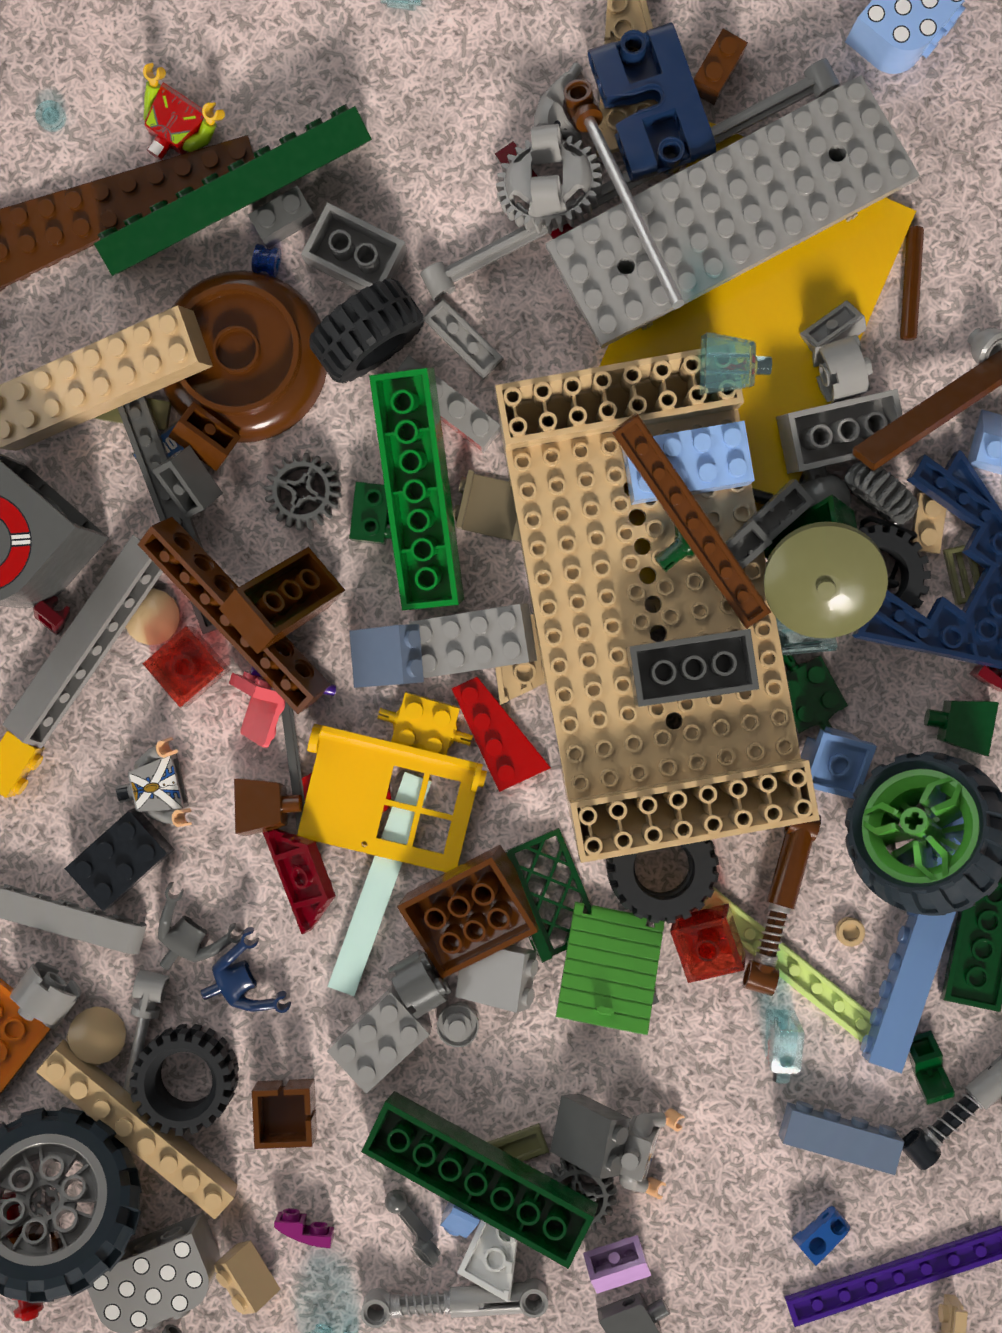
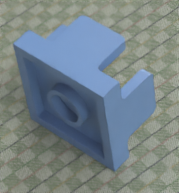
[801,726,877,799]

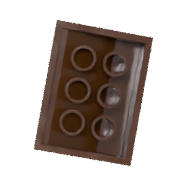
[397,845,539,979]

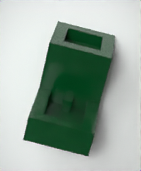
[908,1030,955,1105]

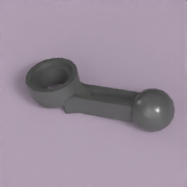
[385,1189,441,1268]

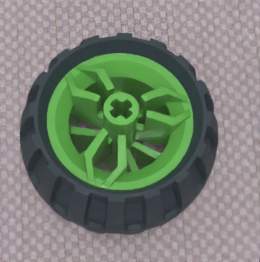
[845,751,1002,916]

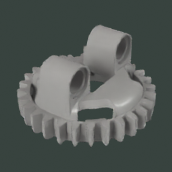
[496,124,603,234]

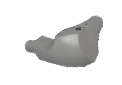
[534,63,583,143]

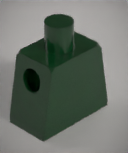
[924,700,999,756]

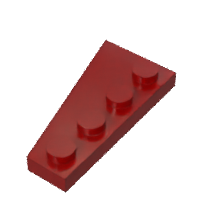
[451,677,551,792]

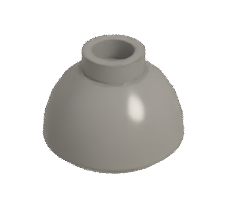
[968,328,1002,365]

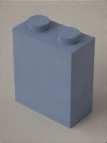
[349,624,424,688]

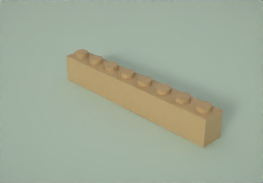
[36,1039,238,1219]

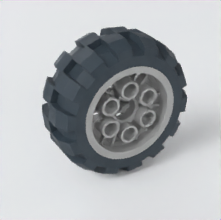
[0,1107,142,1303]

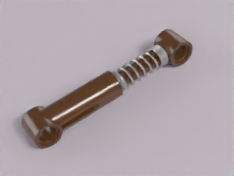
[742,814,821,996]

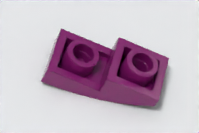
[274,1208,334,1248]

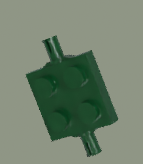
[782,649,848,734]

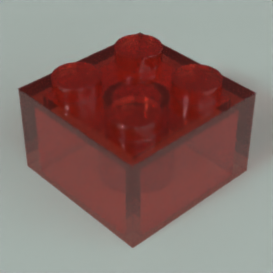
[142,626,231,708]
[670,904,746,983]

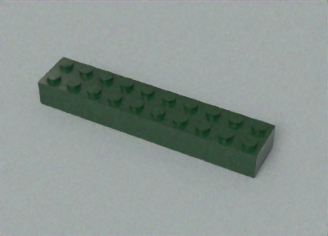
[93,104,372,276]

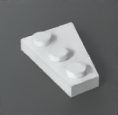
[457,1220,517,1302]

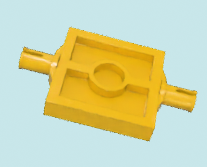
[377,691,473,755]

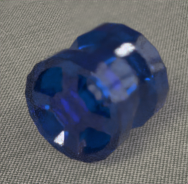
[251,244,281,277]

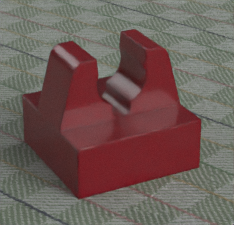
[33,596,70,636]

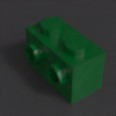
[349,481,392,545]

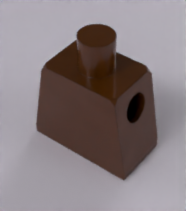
[234,779,303,836]

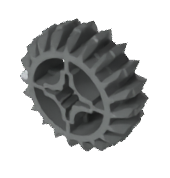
[264,453,342,531]
[844,460,919,526]
[544,1158,617,1231]

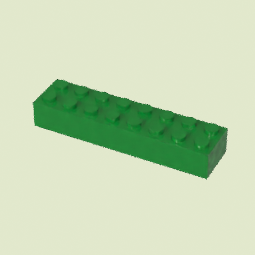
[369,368,465,611]

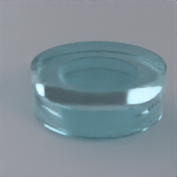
[35,100,67,132]

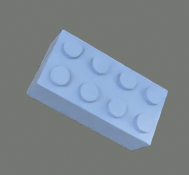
[622,421,755,505]

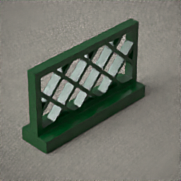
[504,828,592,963]

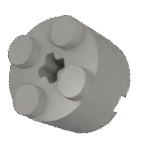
[812,335,873,403]
[10,962,82,1029]

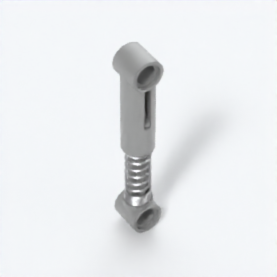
[361,1278,548,1328]

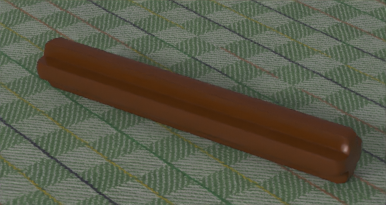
[900,226,924,341]

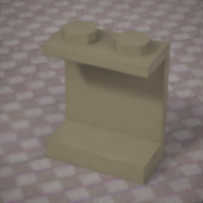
[453,470,521,543]

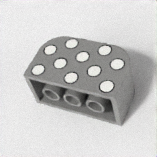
[87,1212,220,1333]

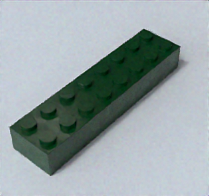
[361,1091,598,1269]

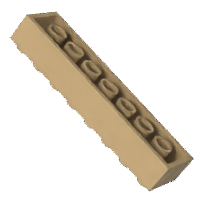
[0,305,213,451]

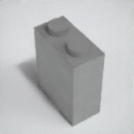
[455,945,538,1013]

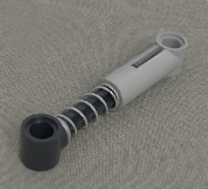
[902,1054,1002,1170]

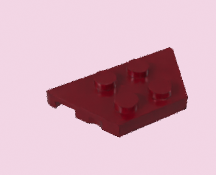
[263,829,336,934]

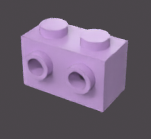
[583,1235,651,1294]

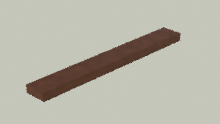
[853,349,1002,471]
[611,414,771,629]

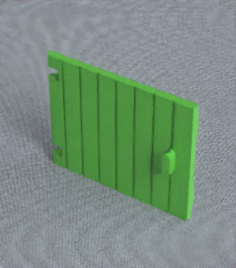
[555,902,665,1035]

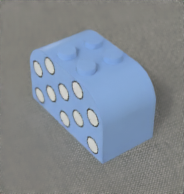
[845,0,966,74]

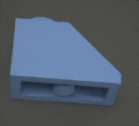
[440,1201,480,1238]

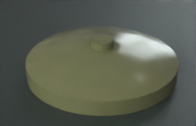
[764,522,888,638]

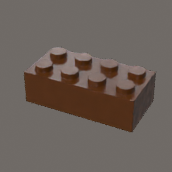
[219,546,345,654]

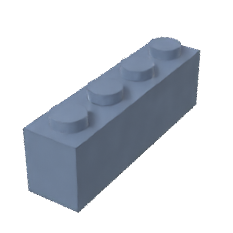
[778,1101,904,1175]

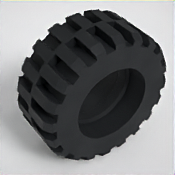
[309,278,424,384]
[606,840,719,924]

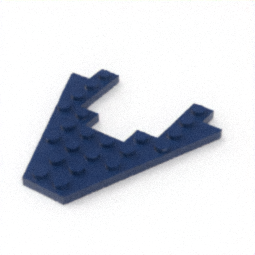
[852,450,1002,669]

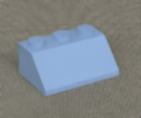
[968,409,1002,475]

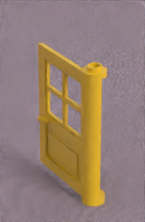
[297,723,487,872]

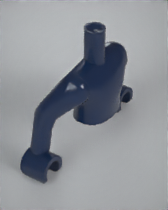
[200,927,291,1013]

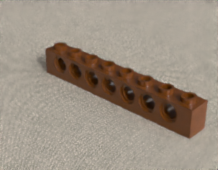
[137,517,331,714]

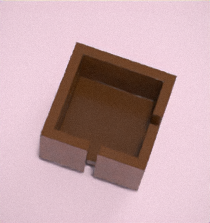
[252,1079,317,1149]

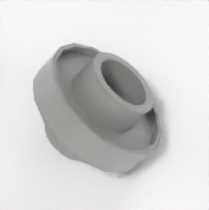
[437,1003,479,1047]

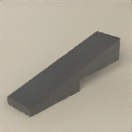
[725,479,815,569]

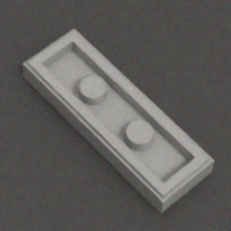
[424,298,504,380]

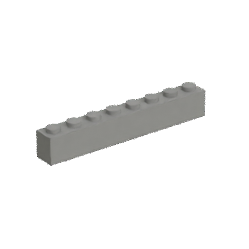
[3,535,163,748]

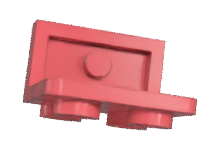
[229,671,285,748]

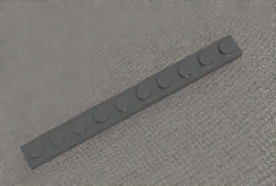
[118,396,218,634]

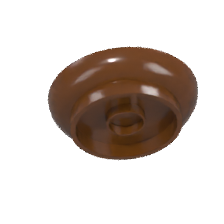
[163,270,327,443]

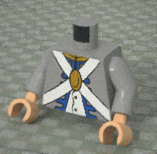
[116,737,192,827]
[619,1108,685,1199]

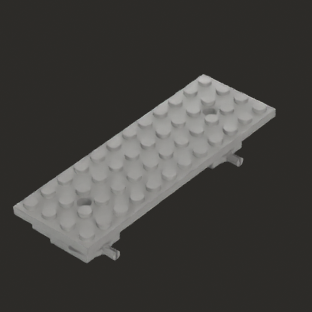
[546,75,920,349]

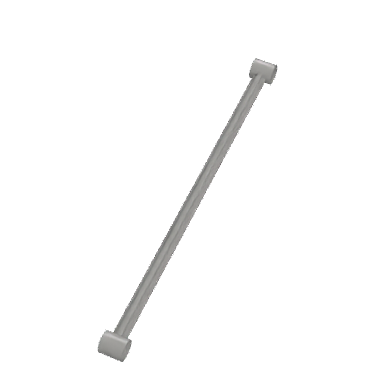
[420,58,840,301]

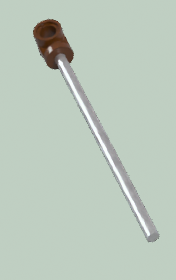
[563,79,684,309]

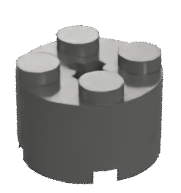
[388,950,452,1019]

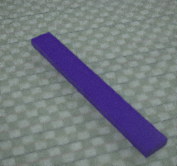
[784,1226,1002,1327]

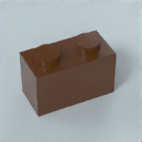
[693,28,748,105]
[168,402,241,471]

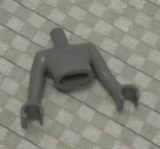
[158,882,245,970]

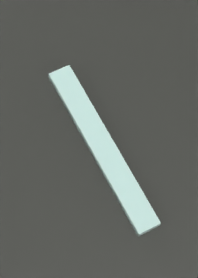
[327,771,432,996]

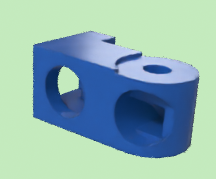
[792,1206,850,1266]

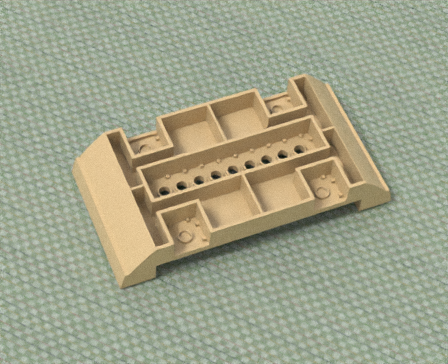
[495,343,820,863]

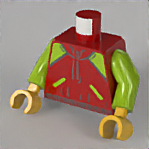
[143,63,225,161]

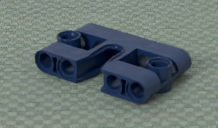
[587,22,716,183]

